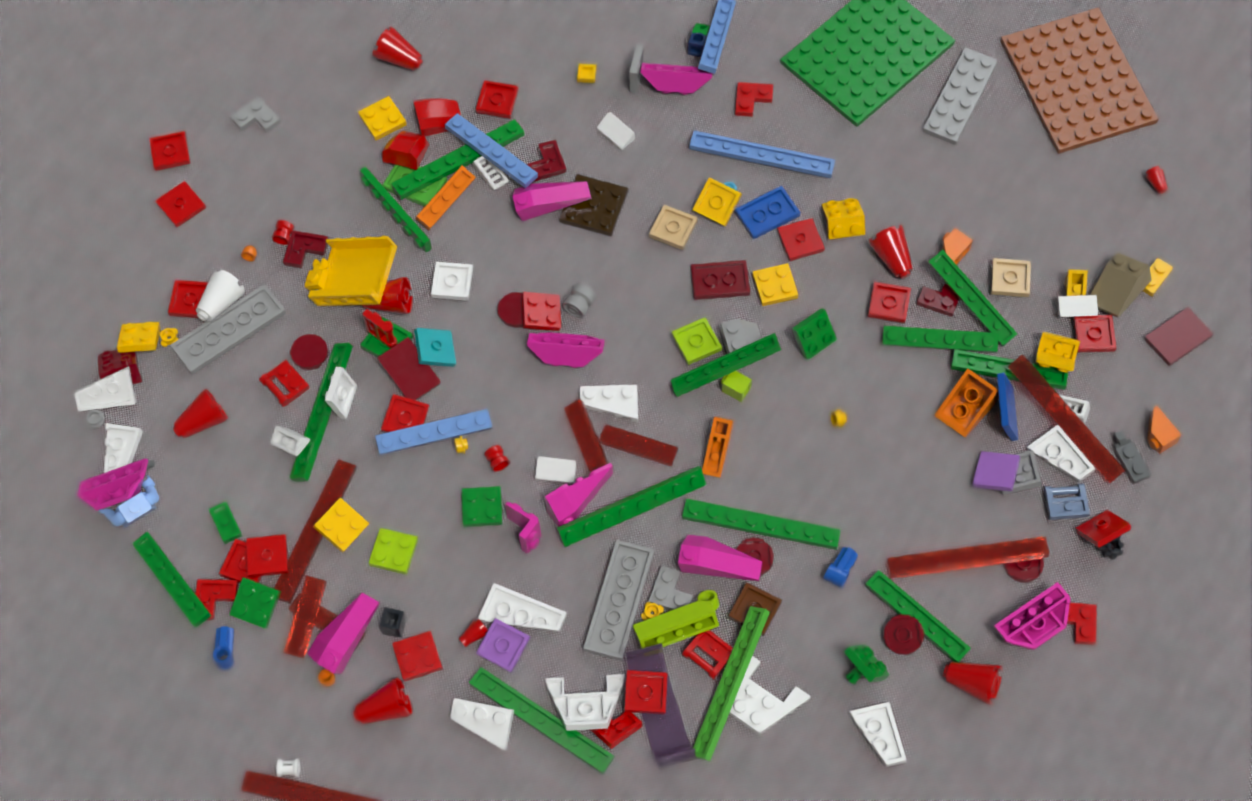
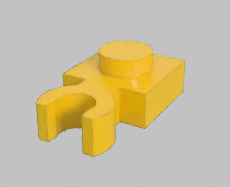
[304,258,328,290]

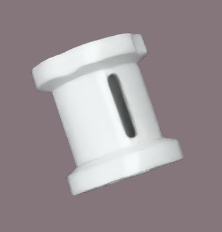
[276,758,300,777]

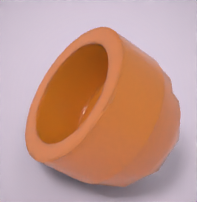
[241,245,257,261]
[318,669,336,687]

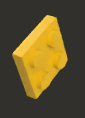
[358,96,407,141]
[692,177,742,227]
[752,263,798,306]
[117,321,161,353]
[314,497,370,553]

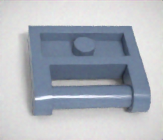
[1044,483,1090,520]

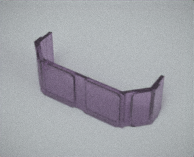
[626,643,696,769]

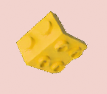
[822,198,865,239]
[1036,331,1080,373]

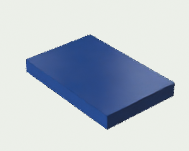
[734,186,801,240]
[997,373,1019,441]

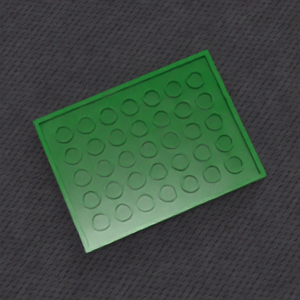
[780,0,955,127]

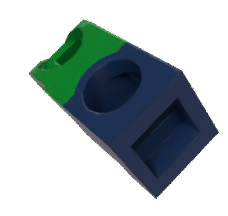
[688,23,710,57]

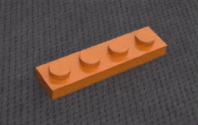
[415,166,476,230]

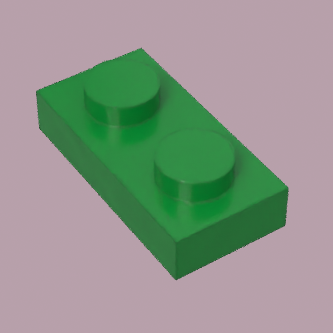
[208,501,243,544]

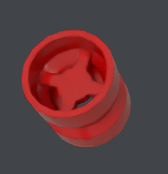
[272,220,294,245]
[484,445,510,472]

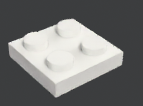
[431,262,473,301]
[325,367,357,419]

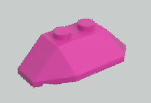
[641,63,713,95]
[527,332,605,368]
[77,458,148,511]
[994,582,1071,650]

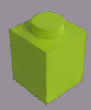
[721,371,752,402]

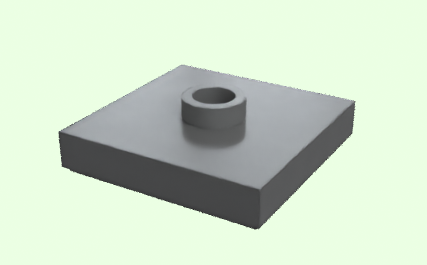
[629,43,644,94]

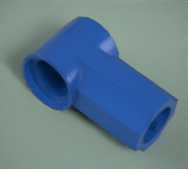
[823,547,858,588]
[213,626,235,670]

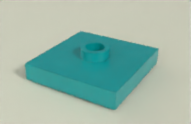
[414,328,456,367]

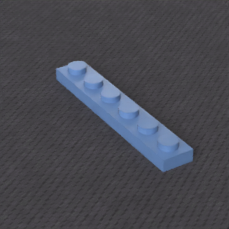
[698,0,736,74]
[445,113,538,188]
[375,409,492,455]

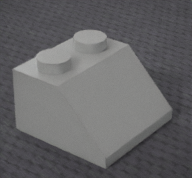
[721,319,767,359]

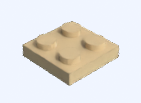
[649,205,698,250]
[991,258,1031,297]

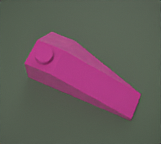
[513,182,592,221]
[545,463,613,527]
[678,535,762,581]
[307,593,380,674]

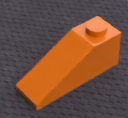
[702,416,735,478]

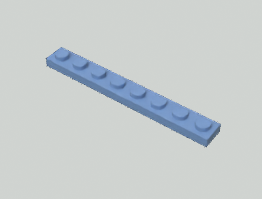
[689,130,835,178]

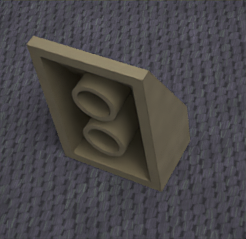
[1091,252,1152,318]

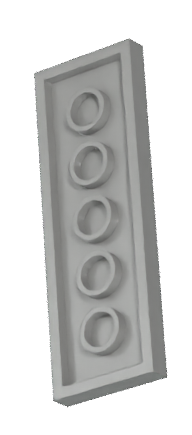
[923,47,998,145]
[170,284,286,375]
[583,540,655,661]

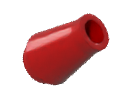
[1146,166,1169,194]
[458,619,488,647]

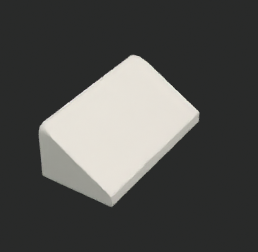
[597,112,635,150]
[1058,295,1098,317]
[270,426,310,456]
[535,456,577,484]

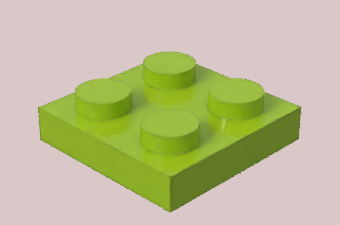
[671,317,722,365]
[368,528,419,575]

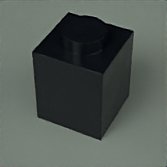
[379,607,407,638]

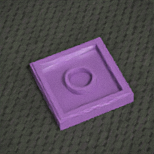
[973,451,1020,492]
[476,618,531,673]

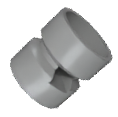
[563,283,597,318]

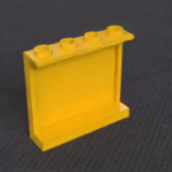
[308,236,397,306]

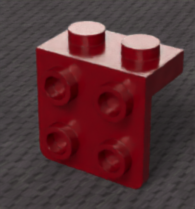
[98,350,143,385]

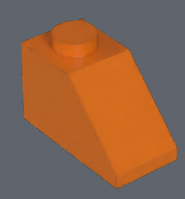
[942,228,973,265]
[1147,406,1182,454]

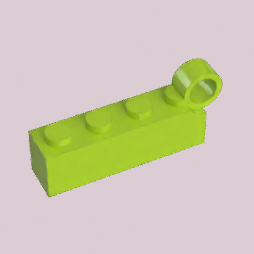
[633,590,720,654]

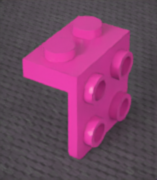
[505,501,542,554]

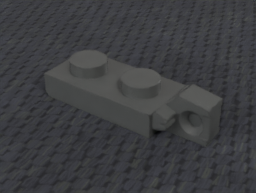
[1112,430,1152,484]

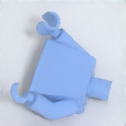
[99,475,159,528]

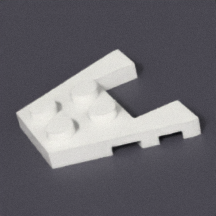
[729,656,811,735]
[545,674,625,731]

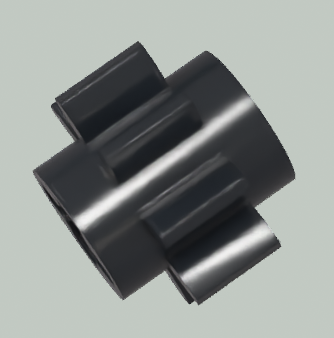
[1099,536,1125,560]

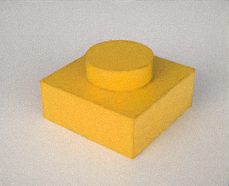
[577,63,597,83]

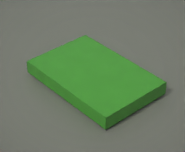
[382,164,448,207]

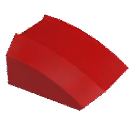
[413,98,461,137]
[382,130,429,170]

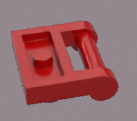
[362,309,397,348]
[259,360,310,407]
[682,630,733,680]

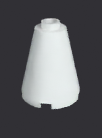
[196,269,245,321]

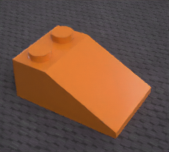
[934,368,999,438]

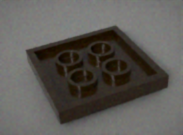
[559,174,629,237]

